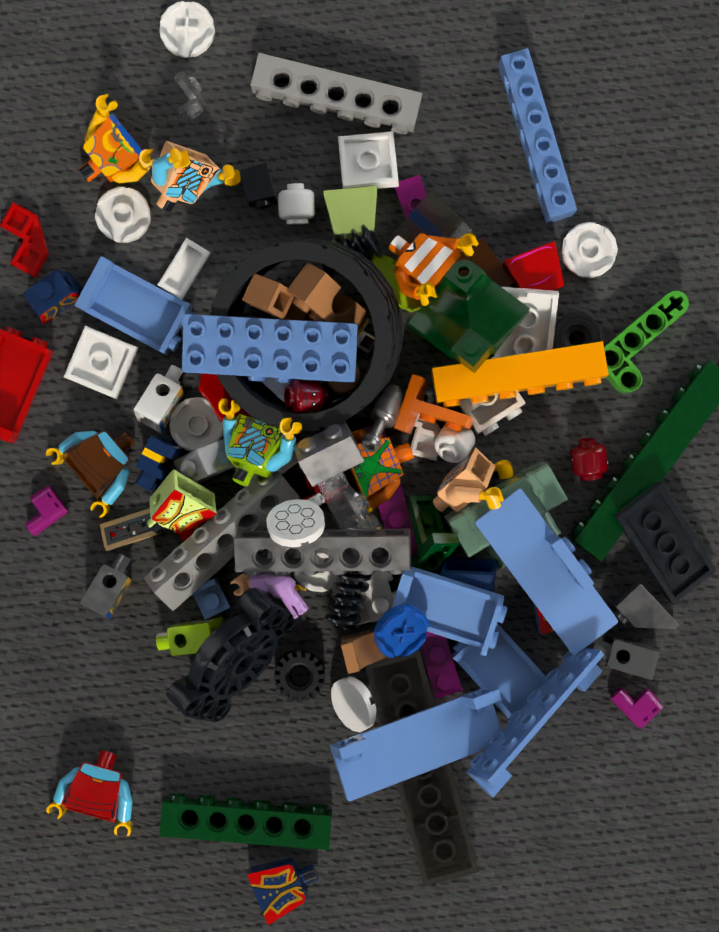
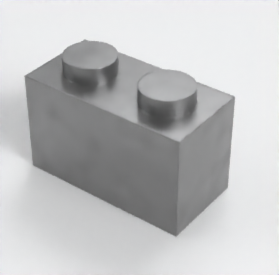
[293,421,364,487]

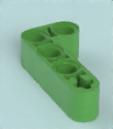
[604,291,689,394]

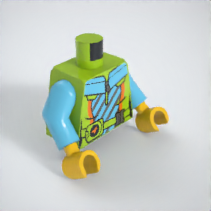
[218,398,302,486]

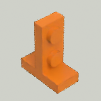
[394,374,474,435]

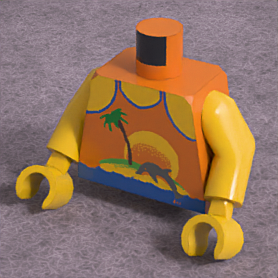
[79,94,155,183]

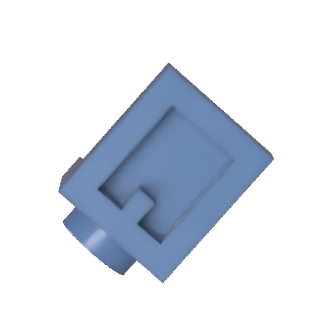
[192,577,231,619]

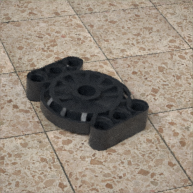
[166,588,302,722]

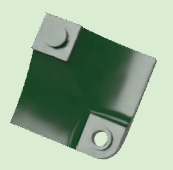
[408,260,530,373]

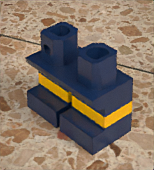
[135,436,184,491]

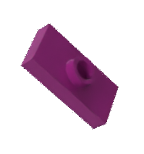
[394,175,438,238]

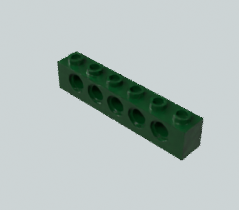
[159,793,332,850]

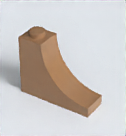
[341,628,388,674]

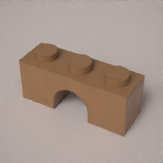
[287,262,370,331]
[242,274,313,321]

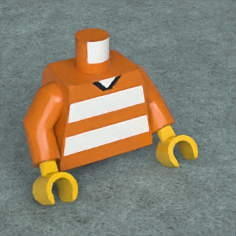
[388,233,478,306]

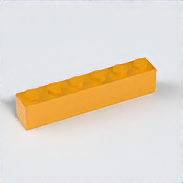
[431,341,608,408]

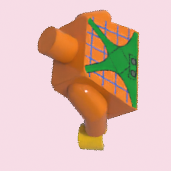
[350,429,414,517]

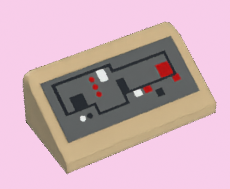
[100,508,162,551]

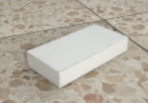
[157,238,211,300]

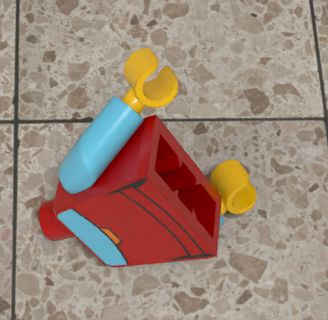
[46,751,133,836]

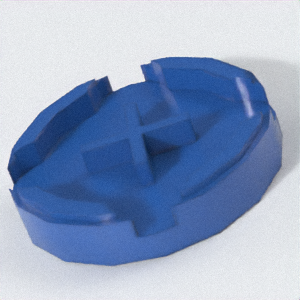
[374,604,429,658]

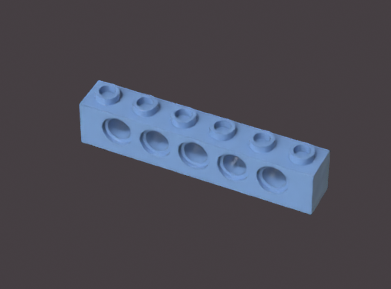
[498,48,577,224]

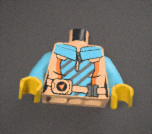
[151,141,241,212]

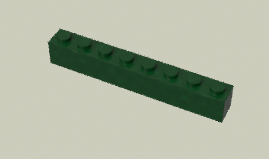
[571,360,719,561]

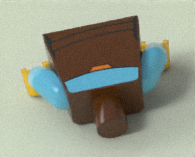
[46,430,134,518]

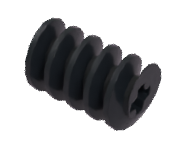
[322,224,382,277]
[325,571,372,629]

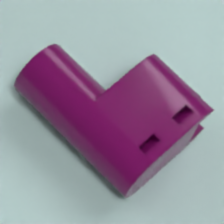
[25,486,69,536]
[609,687,663,729]

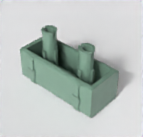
[443,460,568,569]

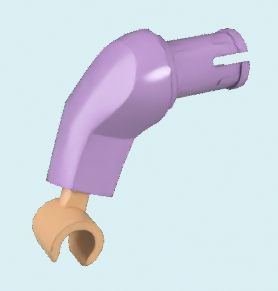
[230,572,309,619]

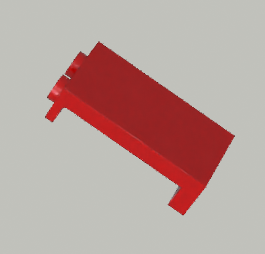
[0,326,54,443]

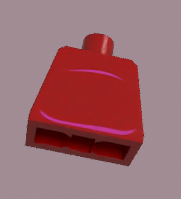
[502,241,564,307]

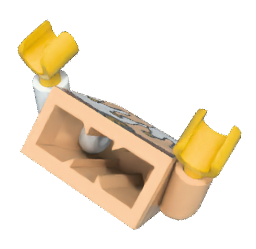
[433,447,513,512]

